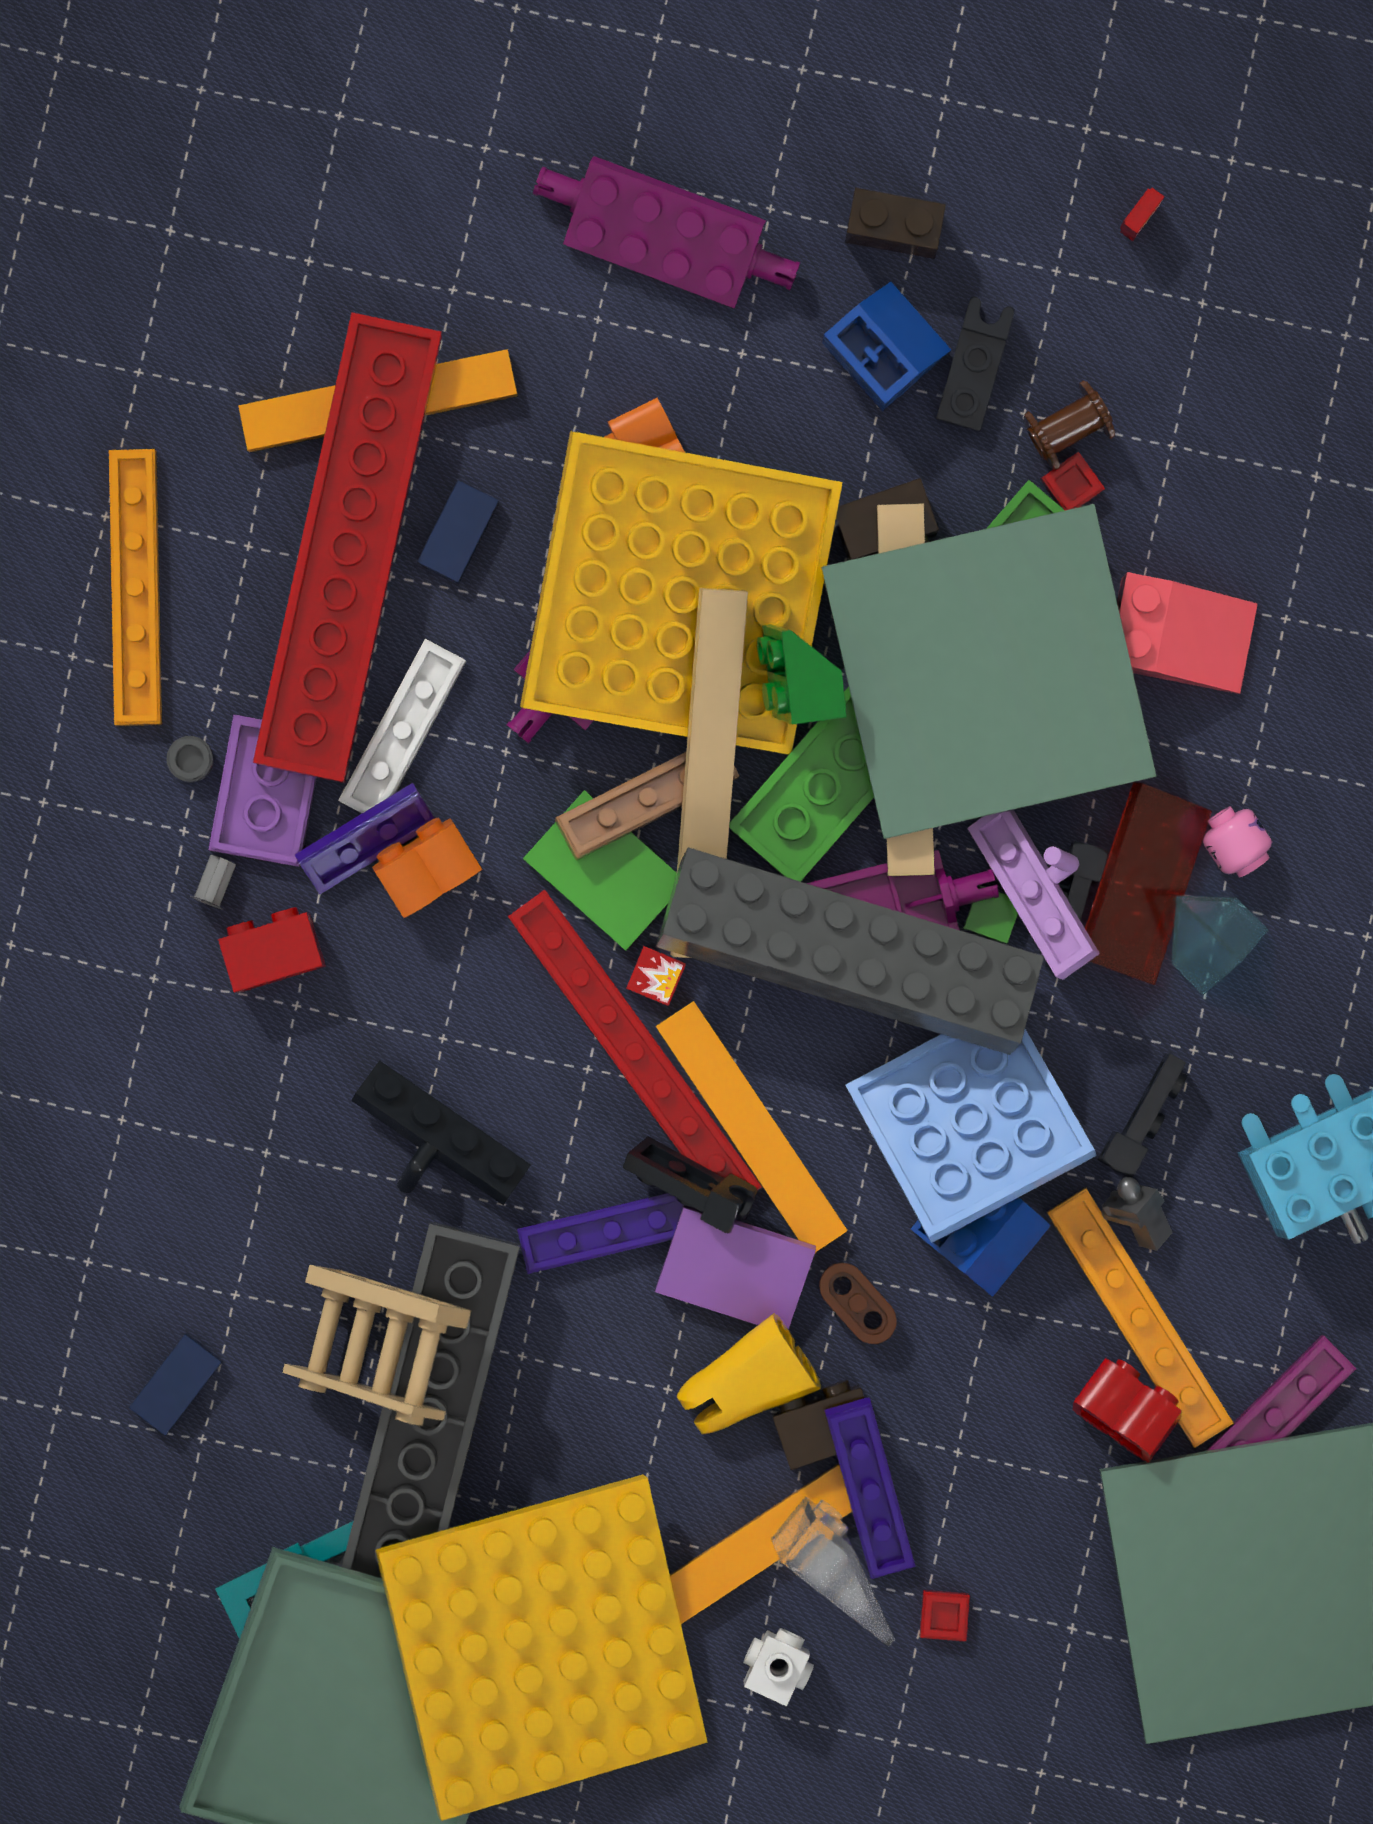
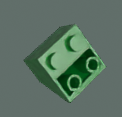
[757,624,847,725]

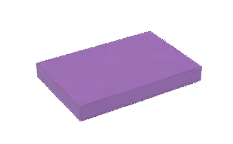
[208,715,317,867]
[655,1205,816,1330]

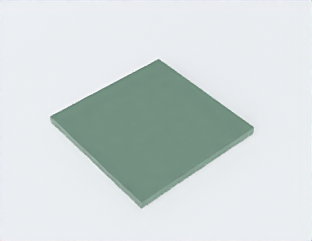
[821,504,1157,839]
[1099,1423,1373,1744]
[179,1547,470,1824]

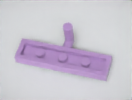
[967,810,1100,980]

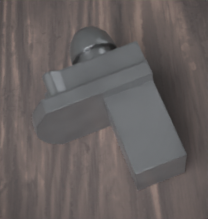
[1102,1177,1173,1251]

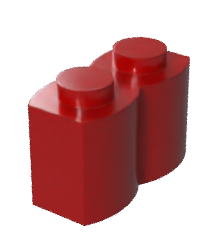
[1072,1358,1182,1463]

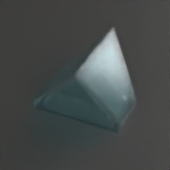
[1170,896,1268,995]

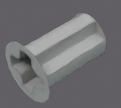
[190,855,236,909]

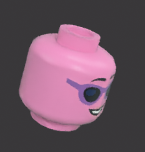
[1203,806,1272,878]

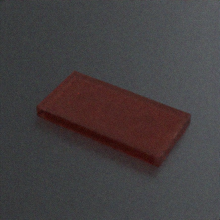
[1085,782,1212,985]

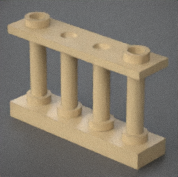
[282,1265,471,1426]

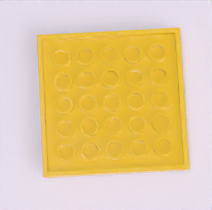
[520,431,843,755]
[375,1474,708,1821]

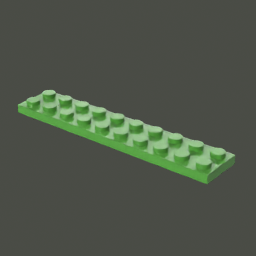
[729,480,1065,882]

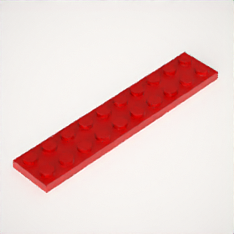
[253,312,443,783]

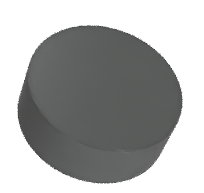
[167,736,214,783]

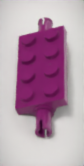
[533,156,801,308]
[807,850,999,930]

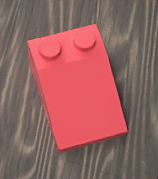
[1117,572,1258,694]

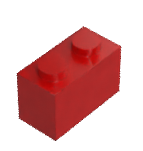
[218,907,326,993]

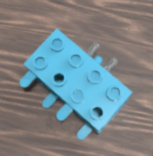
[1238,1074,1373,1244]

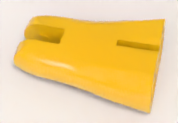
[677,1313,821,1435]

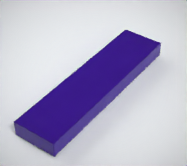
[517,1193,683,1274]
[824,1397,916,1579]

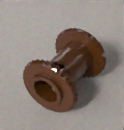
[1024,381,1116,470]

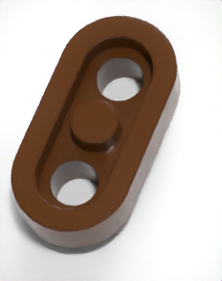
[819,1262,897,1344]

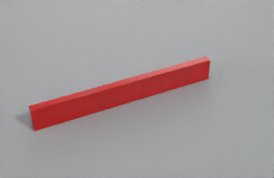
[508,890,762,1191]

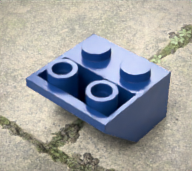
[822,282,951,412]
[911,1197,1051,1297]

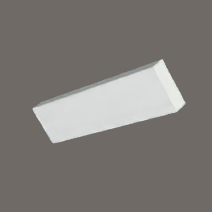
[338,639,466,813]

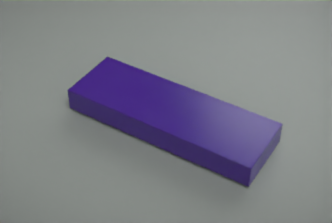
[295,783,435,894]

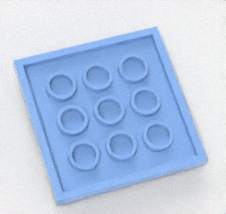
[846,1029,1096,1243]

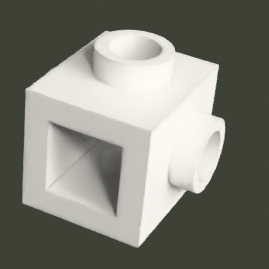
[743,1628,814,1706]

